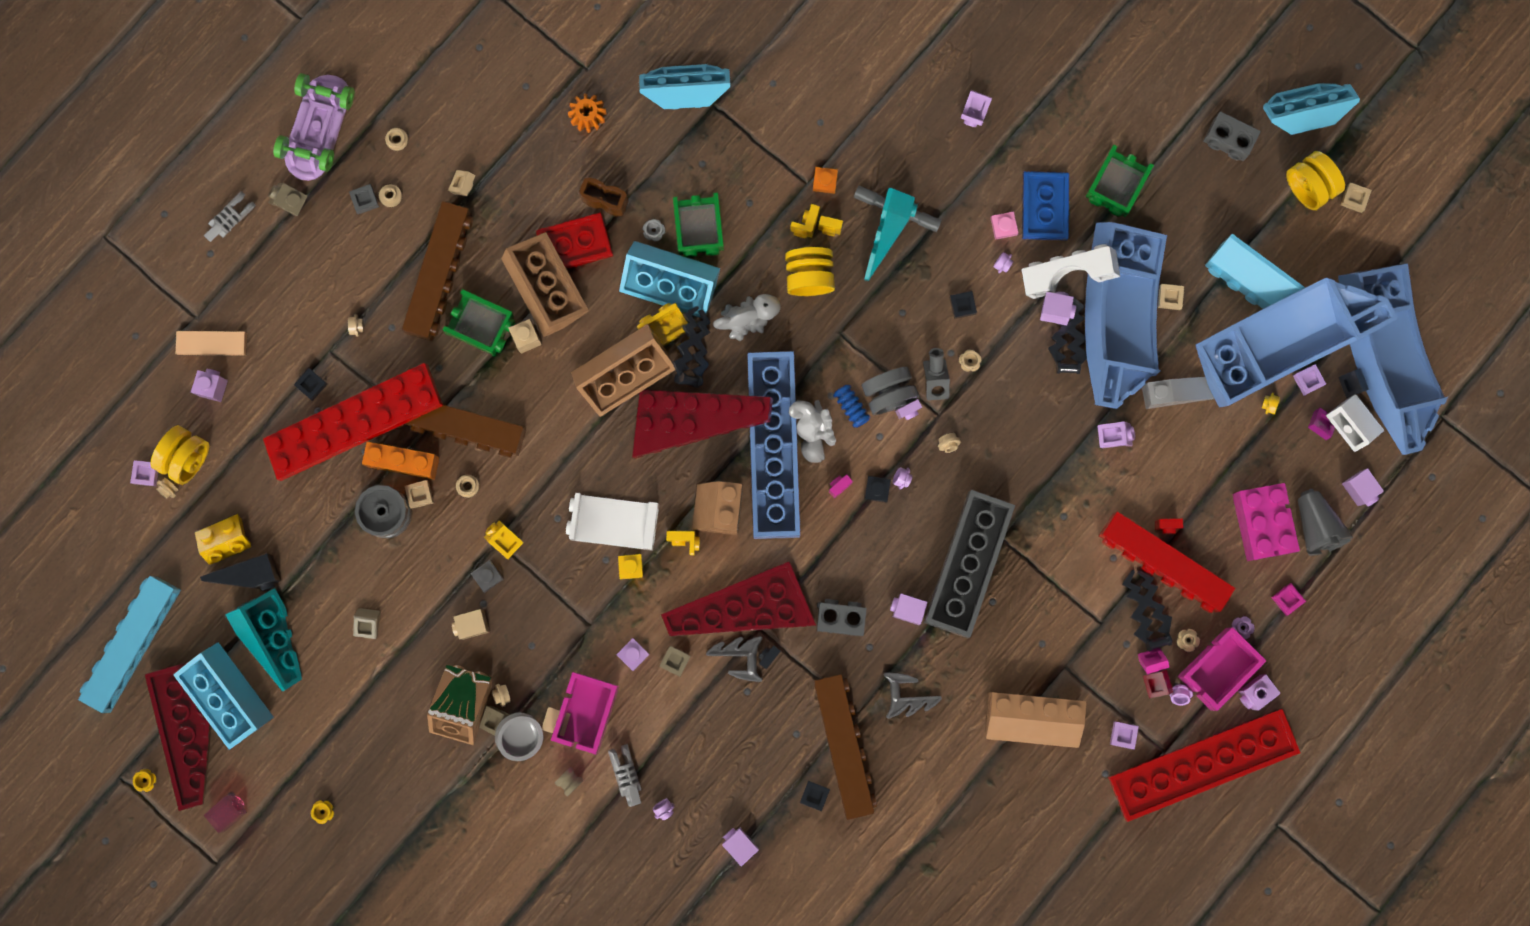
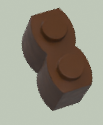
[579,178,629,216]

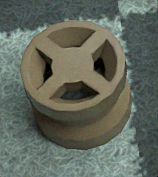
[555,767,584,797]

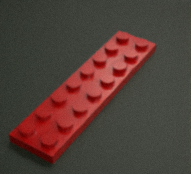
[263,363,443,481]
[1108,709,1301,822]

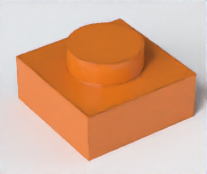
[813,167,838,194]

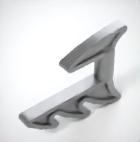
[706,636,762,682]
[884,673,942,719]

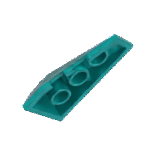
[864,188,918,281]
[225,588,302,691]

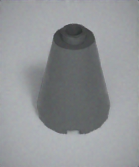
[1298,489,1353,556]

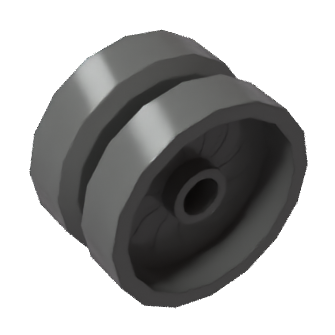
[861,366,920,415]
[355,485,412,539]

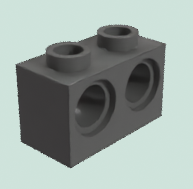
[1203,112,1261,161]
[817,599,867,636]

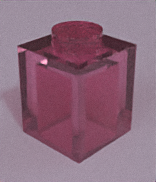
[204,795,247,833]

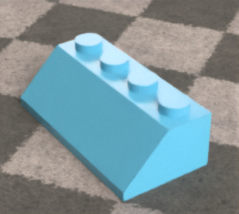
[1205,234,1305,309]
[619,241,720,318]
[173,642,274,750]

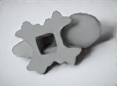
[713,294,781,341]
[788,400,836,463]

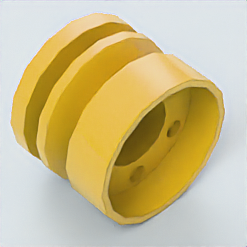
[785,247,835,296]

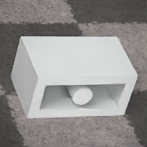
[1326,394,1384,452]

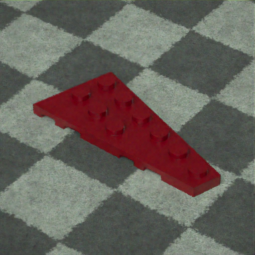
[632,390,773,459]
[661,562,816,636]
[144,662,211,811]

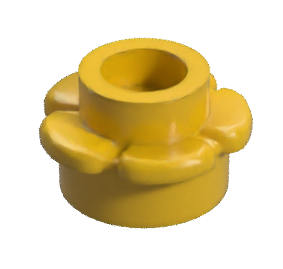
[1262,393,1280,414]
[133,769,156,792]
[311,800,334,824]

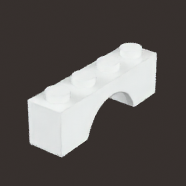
[1022,244,1120,299]

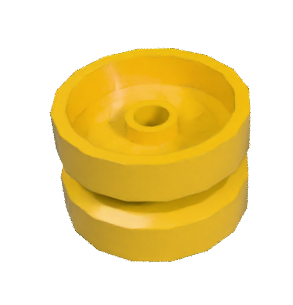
[1286,151,1345,210]
[150,425,209,485]

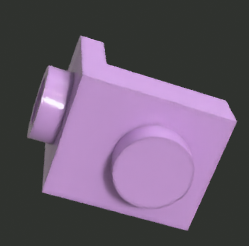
[961,90,992,127]

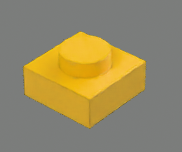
[818,216,843,236]
[618,554,643,580]

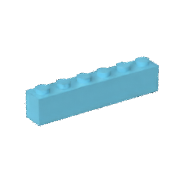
[78,576,181,713]

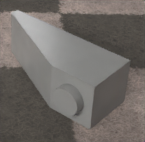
[1142,377,1214,409]

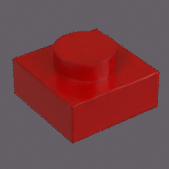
[1155,519,1183,534]

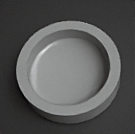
[495,713,543,761]

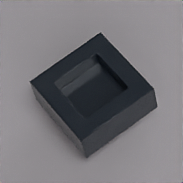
[949,291,977,319]
[294,368,328,401]
[1338,368,1369,398]
[864,476,891,503]
[759,646,781,669]
[800,780,830,812]

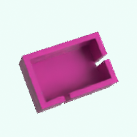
[1232,483,1300,561]
[1177,627,1266,711]
[551,672,619,755]

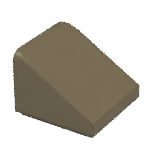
[353,608,380,639]

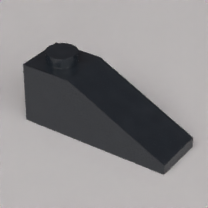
[200,554,281,591]

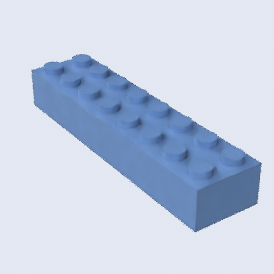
[748,351,800,539]

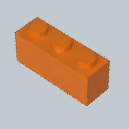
[362,442,439,480]

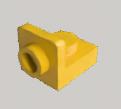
[790,204,820,238]
[484,520,524,559]
[666,531,700,556]

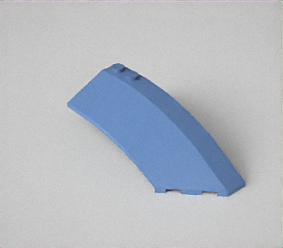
[1085,222,1167,409]
[1338,263,1448,455]
[1195,278,1398,407]

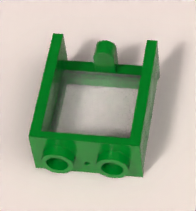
[1085,145,1154,217]
[673,193,724,258]
[442,289,515,357]

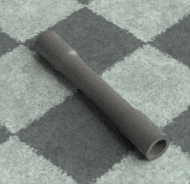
[854,186,942,232]

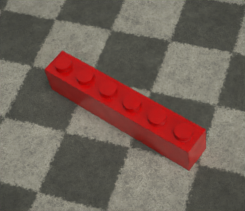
[1098,512,1236,613]

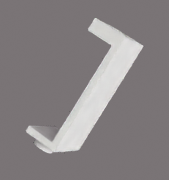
[566,493,659,551]

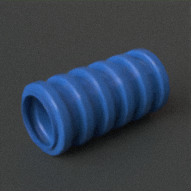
[833,385,871,428]

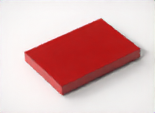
[535,212,613,269]

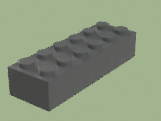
[923,490,1015,638]

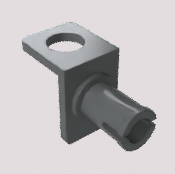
[923,348,950,400]

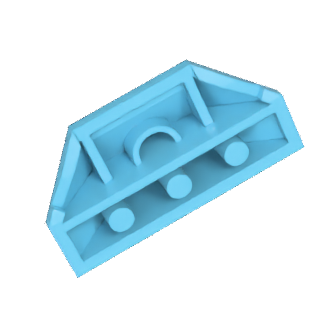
[639,64,730,109]
[1263,83,1360,135]

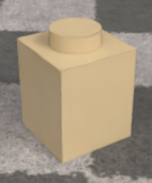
[509,319,542,354]
[452,609,490,640]

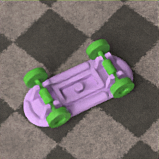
[273,73,355,181]

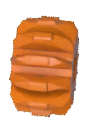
[568,93,607,133]

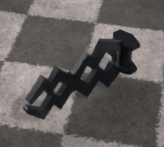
[1048,296,1087,374]
[672,306,711,388]
[1122,570,1173,652]

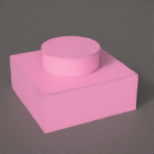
[991,212,1018,240]

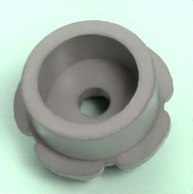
[643,219,665,241]

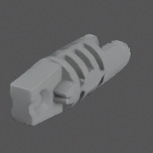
[204,191,256,242]
[608,744,641,807]

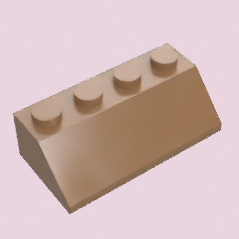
[502,232,589,337]
[571,324,675,417]
[985,692,1086,748]

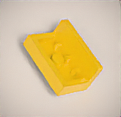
[637,303,687,346]
[195,514,251,565]

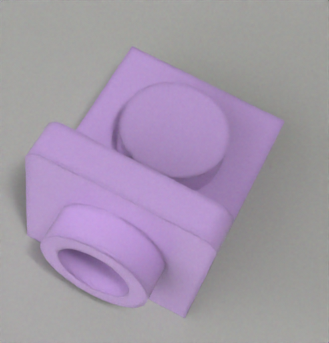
[1098,422,1135,448]

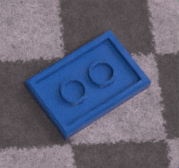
[1022,171,1069,240]

